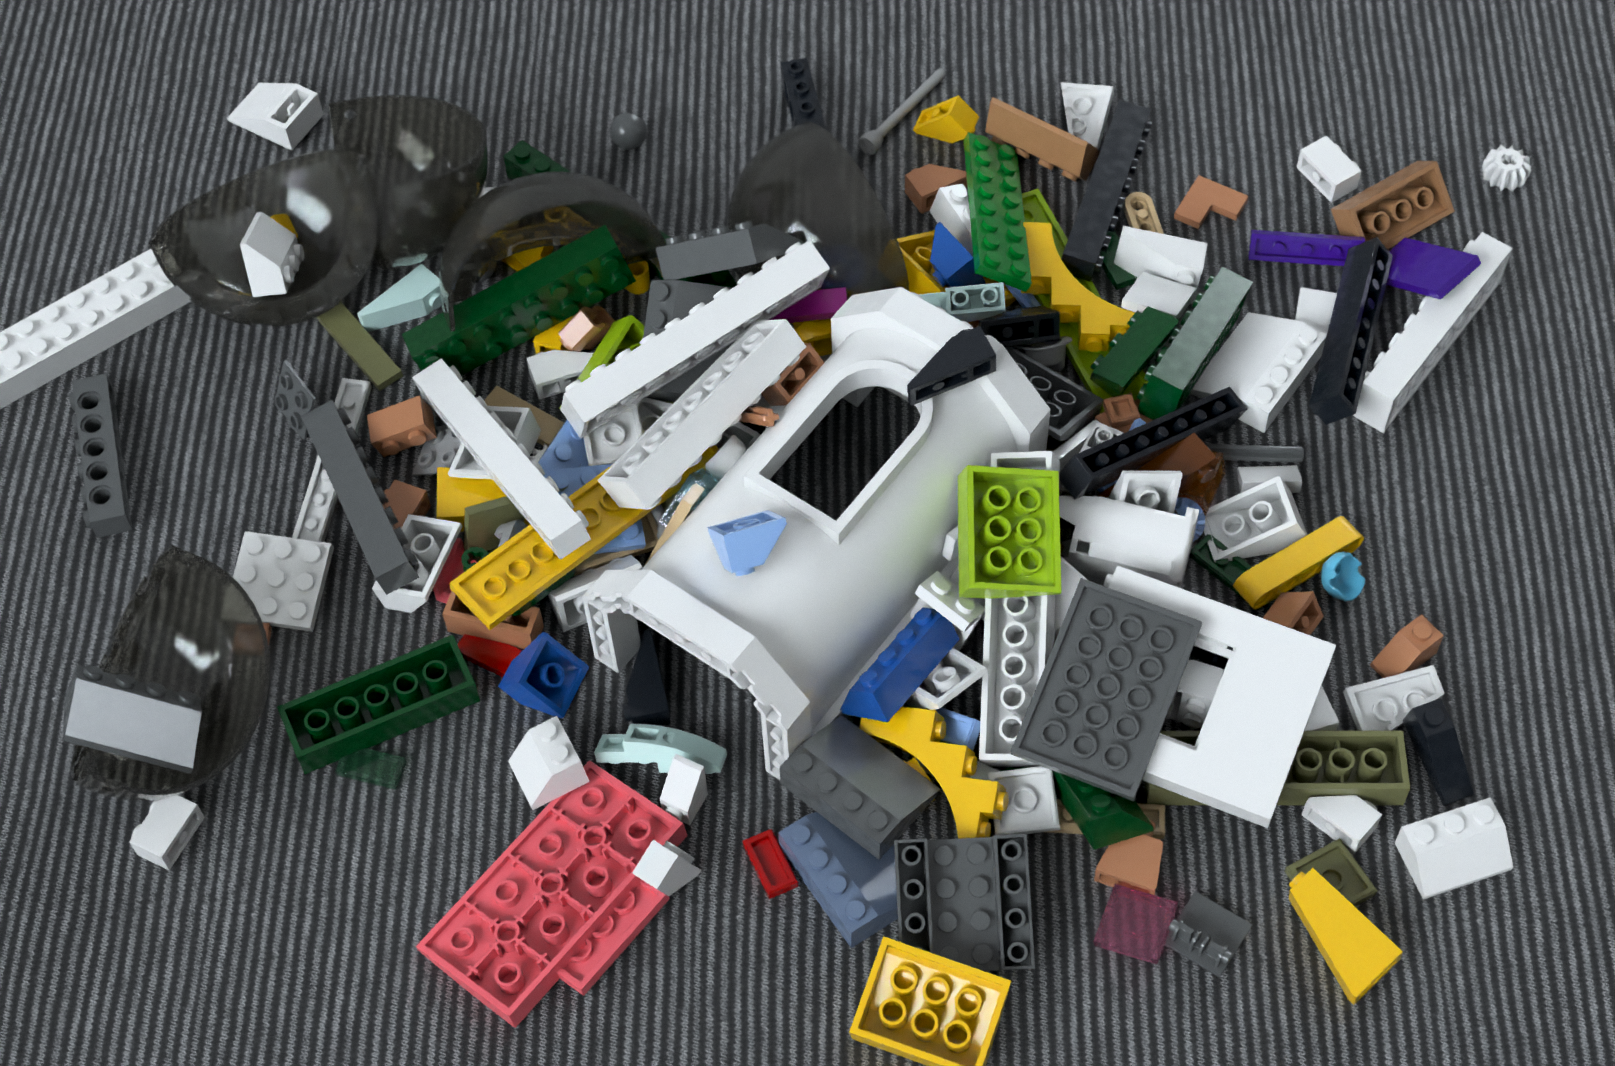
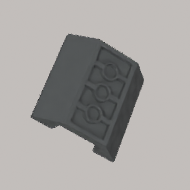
[894,834,1035,971]

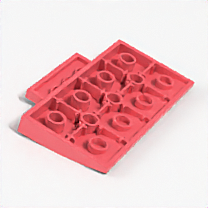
[416,760,688,1028]

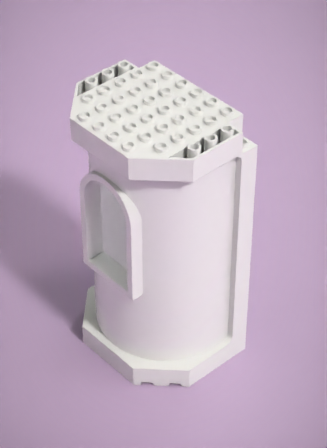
[582,287,1051,780]

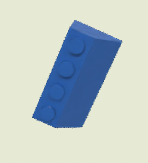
[840,608,960,722]

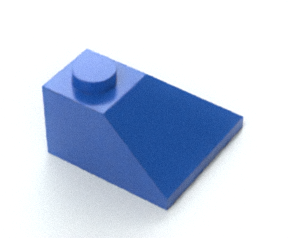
[930,222,986,287]
[498,632,589,718]

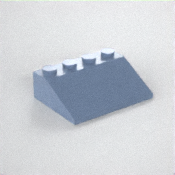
[778,812,898,948]

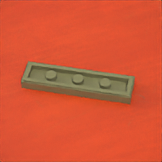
[316,300,403,391]

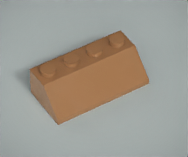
[985,97,1100,182]
[1331,161,1455,249]

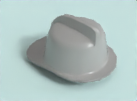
[1011,336,1072,371]

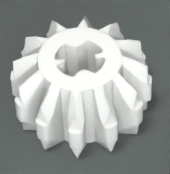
[1482,145,1531,192]

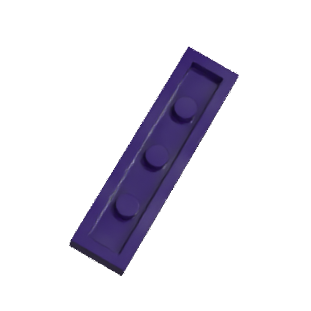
[1248,230,1366,266]

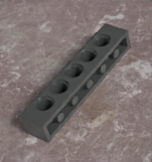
[69,373,132,538]

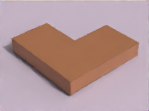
[1174,175,1249,229]

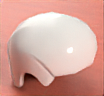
[705,435,747,479]

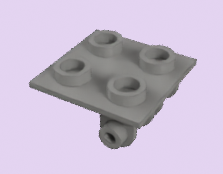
[412,426,461,476]

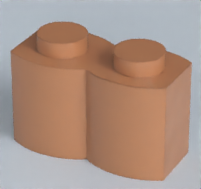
[558,306,614,352]

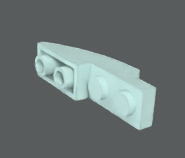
[918,282,1006,322]
[594,724,727,774]

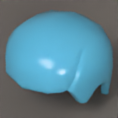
[1321,552,1365,601]

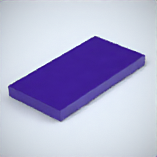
[1386,238,1481,299]

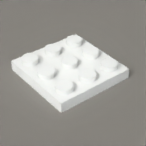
[223,531,334,632]

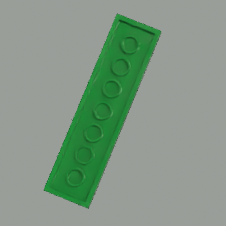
[963,132,1032,292]

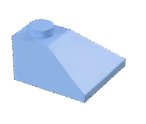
[707,510,787,576]

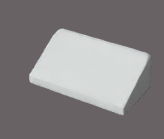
[1237,465,1302,493]

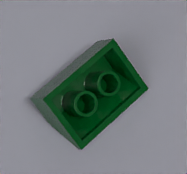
[1090,306,1179,397]
[1053,771,1154,850]

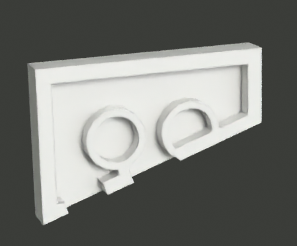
[1061,82,1114,150]
[1343,665,1445,731]

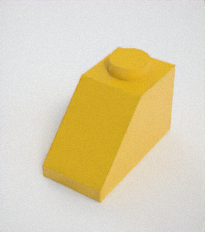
[913,95,980,143]

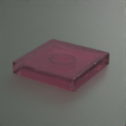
[1094,884,1178,965]

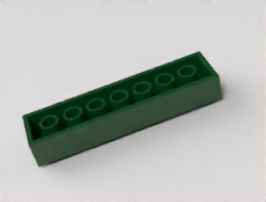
[402,224,636,376]

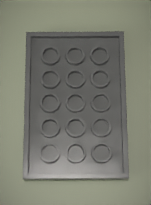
[1011,578,1202,801]

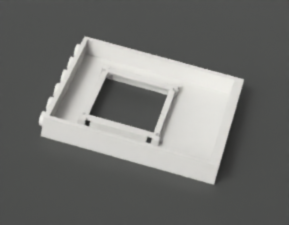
[1103,565,1336,828]

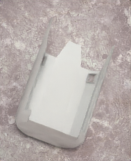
[1059,496,1199,588]

